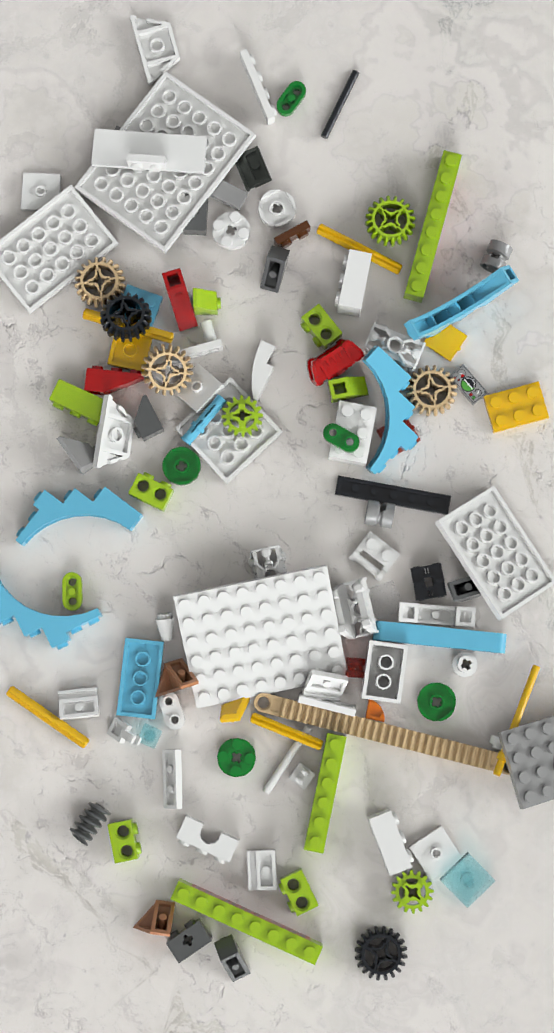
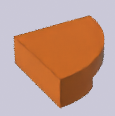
[365,699,385,722]

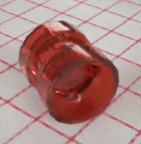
[345,657,365,678]

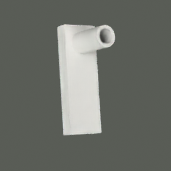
[168,320,223,364]

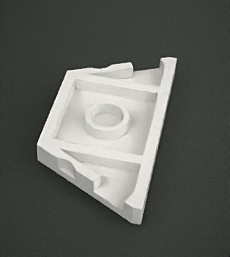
[130,15,180,85]
[92,395,135,468]

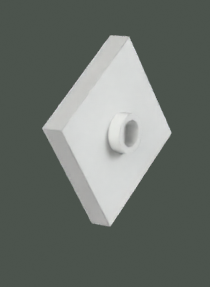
[21,172,61,211]
[173,364,225,414]
[409,826,463,881]

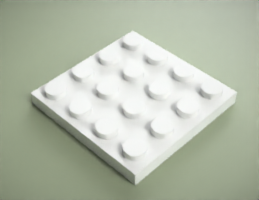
[175,377,283,484]

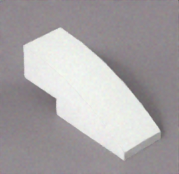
[252,340,275,402]

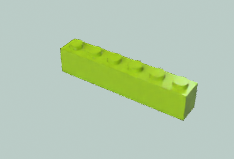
[304,733,347,854]

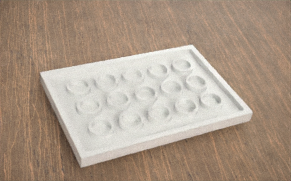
[0,185,119,314]
[435,486,554,621]

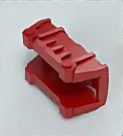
[306,339,365,386]

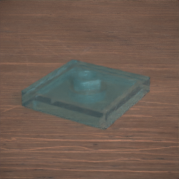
[440,852,495,908]

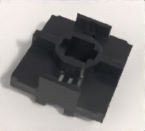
[410,563,447,601]

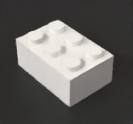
[334,249,372,317]
[328,400,377,466]
[361,640,408,704]
[367,808,414,876]

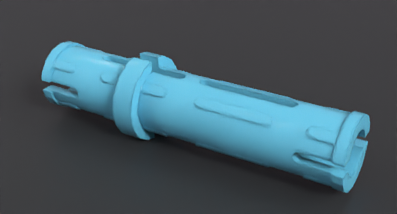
[181,394,227,446]

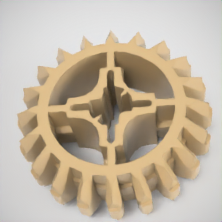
[74,257,126,308]
[141,344,193,396]
[406,365,457,417]

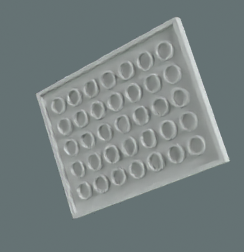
[75,71,256,254]
[173,565,348,708]

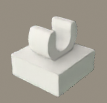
[289,763,315,790]

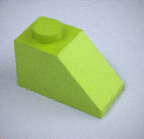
[193,288,221,315]

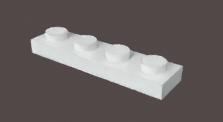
[240,49,277,125]

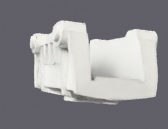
[363,322,426,373]
[248,545,287,579]
[332,577,379,639]

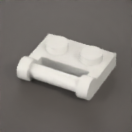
[349,531,400,582]

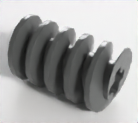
[70,802,111,846]

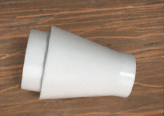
[155,612,174,641]

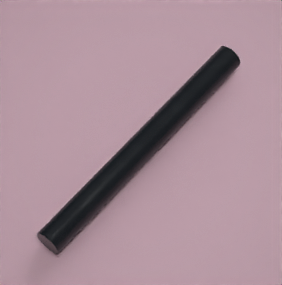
[321,70,359,139]

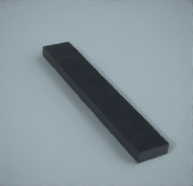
[335,475,451,515]

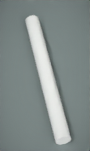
[263,725,311,794]

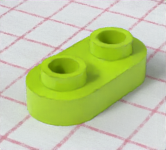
[62,572,83,611]

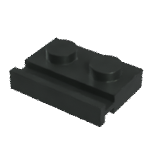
[235,146,272,192]

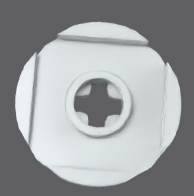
[258,189,296,228]
[212,211,250,250]

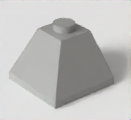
[56,436,95,474]

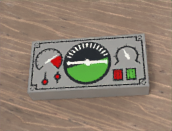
[448,364,488,405]

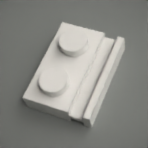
[302,669,349,702]
[58,687,99,720]
[247,849,277,891]

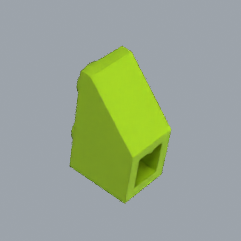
[328,376,369,403]

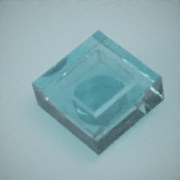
[139,723,163,749]

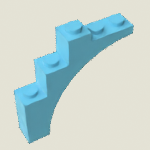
[404,265,519,341]
[362,346,419,474]
[16,487,143,546]
[0,581,103,650]

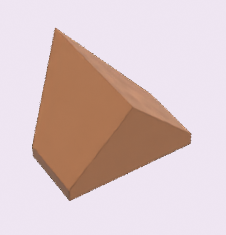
[155,658,199,698]
[133,900,175,937]

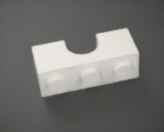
[176,815,240,864]

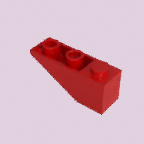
[162,268,198,332]
[84,366,145,395]

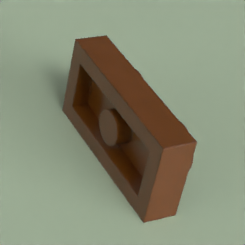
[274,220,311,249]

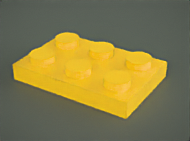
[483,381,549,434]

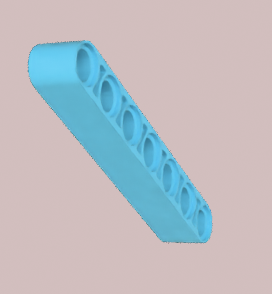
[372,621,507,654]

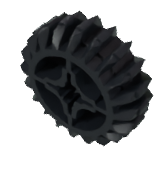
[100,292,152,343]
[354,926,408,981]

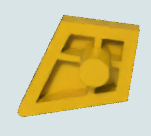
[220,697,250,723]

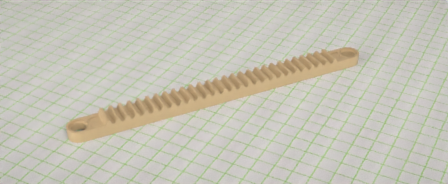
[254,693,510,775]

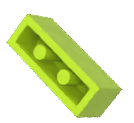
[49,379,103,427]

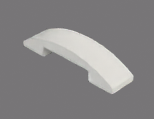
[398,602,476,627]

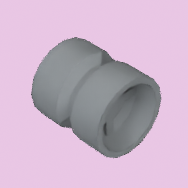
[480,239,513,273]
[364,500,395,528]

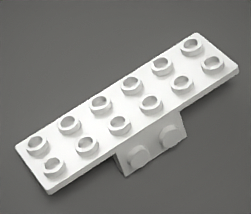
[91,129,207,174]

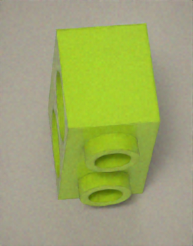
[300,304,342,350]
[128,472,174,512]
[107,818,142,864]
[278,868,319,916]

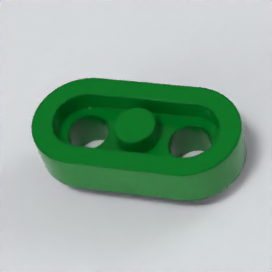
[277,81,306,117]
[323,423,359,453]

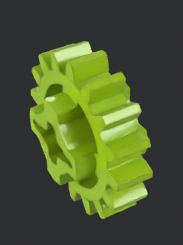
[221,395,263,438]
[391,869,434,914]

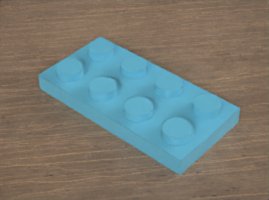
[116,638,164,719]

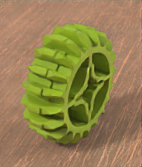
[365,195,416,247]

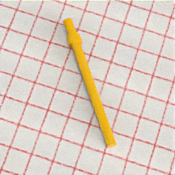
[493,665,540,777]

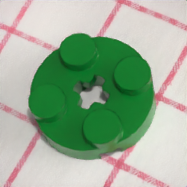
[162,447,201,486]
[417,683,456,721]
[217,738,256,777]

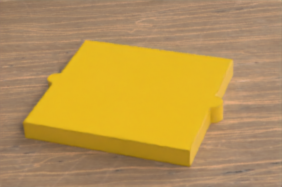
[424,325,467,361]

